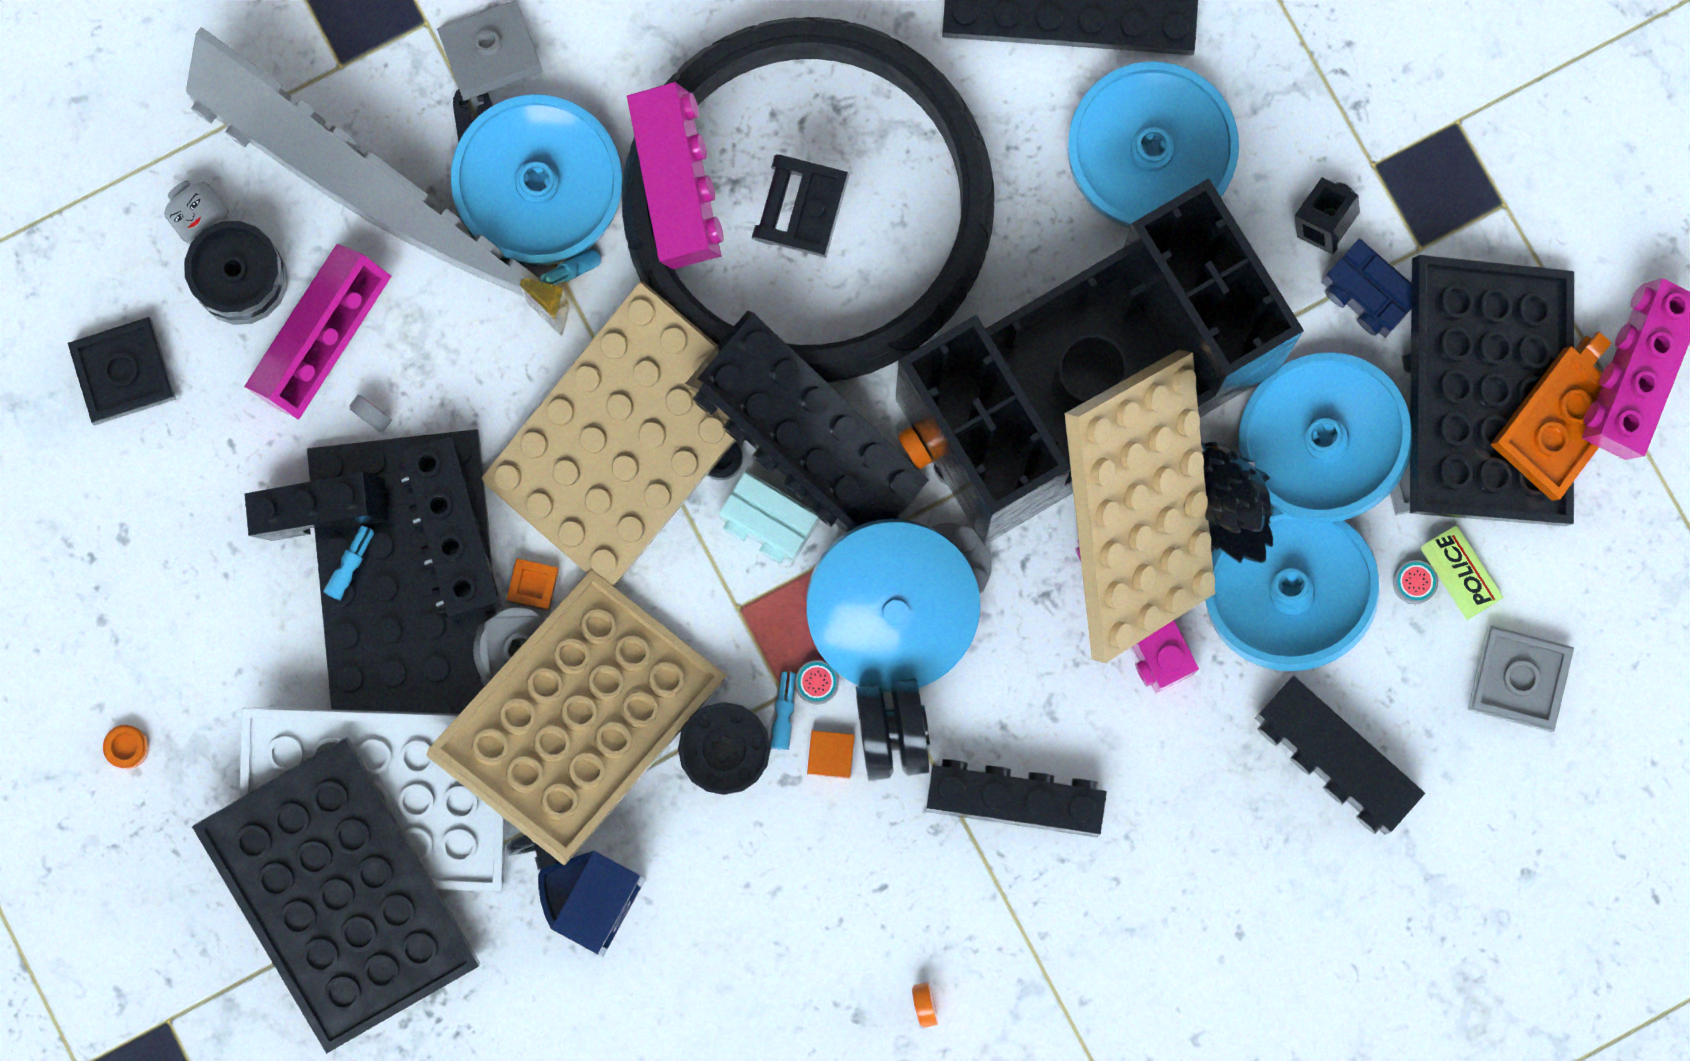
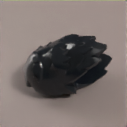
[1201,441,1273,563]

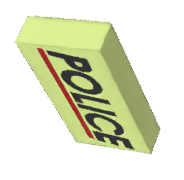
[1420,525,1504,620]

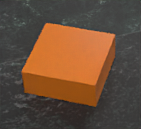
[506,558,560,612]
[807,730,855,779]

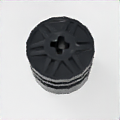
[678,702,771,795]

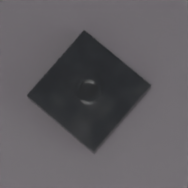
[67,317,176,426]

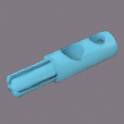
[540,249,601,288]
[323,526,374,601]
[770,671,796,750]

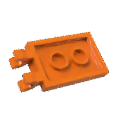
[1490,332,1612,501]

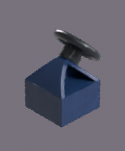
[504,835,646,957]

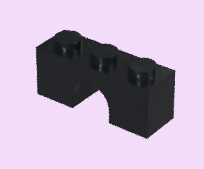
[244,472,389,541]

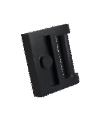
[751,154,849,258]

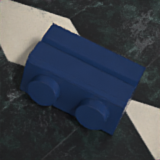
[1321,238,1411,338]

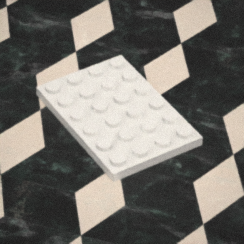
[239,707,505,891]

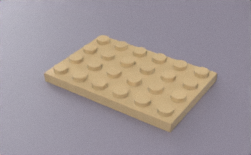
[481,282,736,587]
[1065,350,1215,663]
[426,569,727,866]

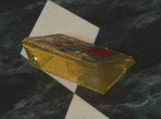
[520,278,570,336]

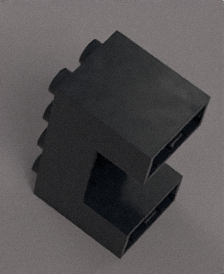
[895,178,1304,546]

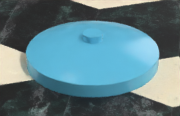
[1067,61,1239,228]
[451,94,622,266]
[1239,352,1412,523]
[1205,508,1380,671]
[806,519,980,692]

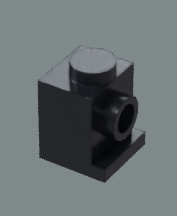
[1295,177,1360,255]

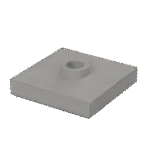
[437,0,543,101]
[1468,626,1574,733]

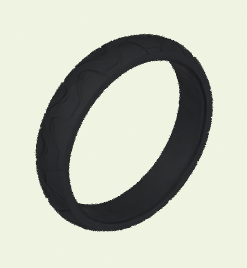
[622,17,995,383]

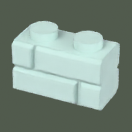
[719,470,820,564]

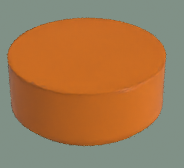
[897,426,933,470]
[103,725,149,769]
[912,982,939,1028]

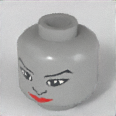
[164,181,229,244]

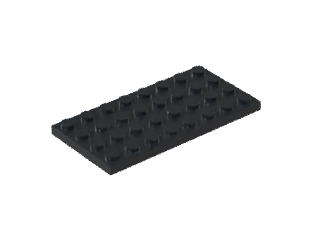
[307,429,498,714]

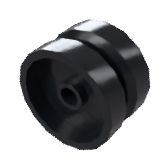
[184,221,287,325]
[855,678,930,782]

